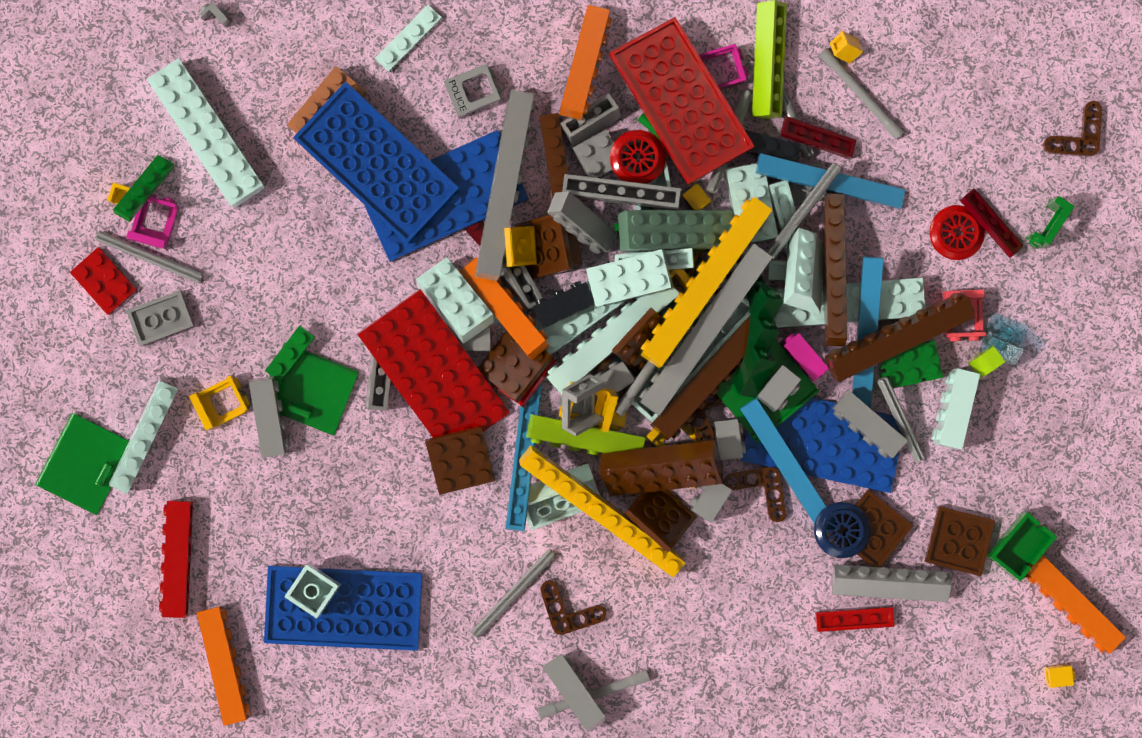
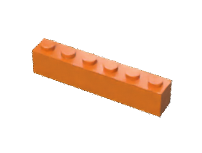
[559,5,612,120]
[459,257,549,360]
[1025,555,1126,654]
[196,606,251,726]

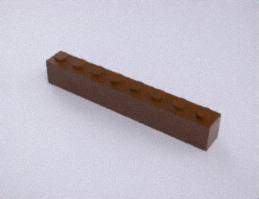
[539,113,583,267]
[822,194,847,346]
[825,292,975,382]
[650,316,750,440]

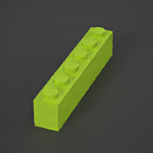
[752,0,787,119]
[526,414,645,456]

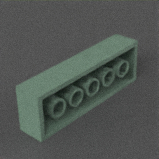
[618,210,734,252]

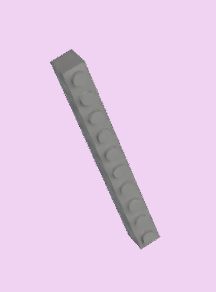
[475,89,536,281]
[639,244,773,416]

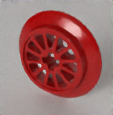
[610,130,666,184]
[929,205,985,260]

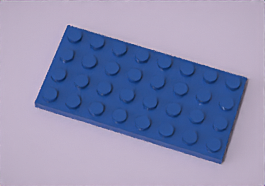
[293,81,459,244]
[364,130,529,262]
[740,398,902,493]
[264,566,422,651]

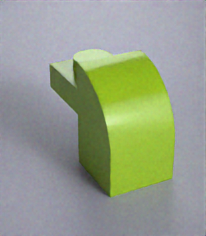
[967,345,1005,378]

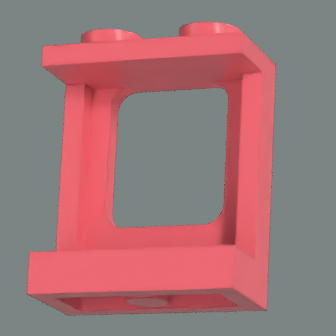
[943,290,986,342]

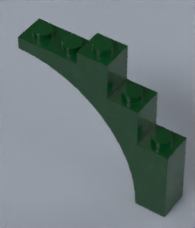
[733,275,784,398]

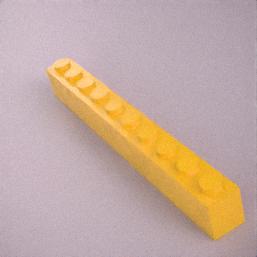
[640,197,773,368]
[519,445,685,578]

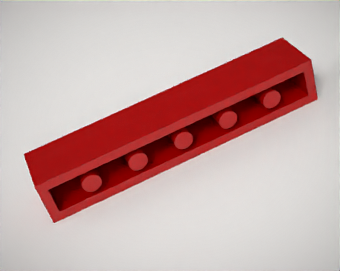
[159,501,193,618]

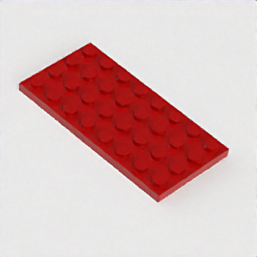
[609,17,755,185]
[357,289,510,437]

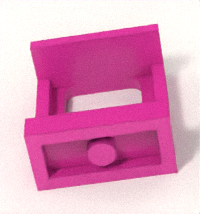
[126,194,179,250]

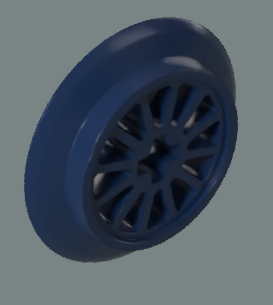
[814,502,870,558]

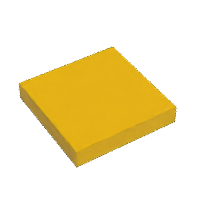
[504,226,537,267]

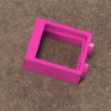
[698,43,749,90]
[782,333,829,382]

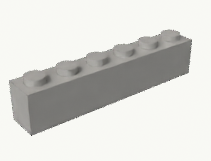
[562,174,681,210]
[831,564,952,602]

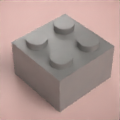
[573,130,625,178]
[756,365,801,412]
[712,419,746,460]
[689,484,732,523]

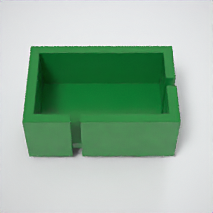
[878,340,943,388]
[987,511,1057,582]

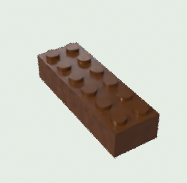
[599,440,724,496]

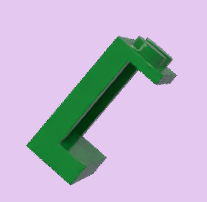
[1025,196,1074,249]

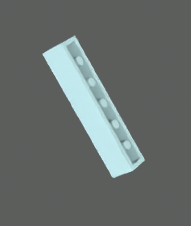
[109,379,178,494]

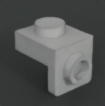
[199,2,230,27]

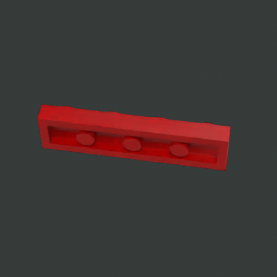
[815,607,894,632]

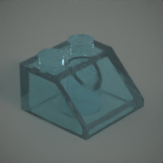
[979,312,1028,365]

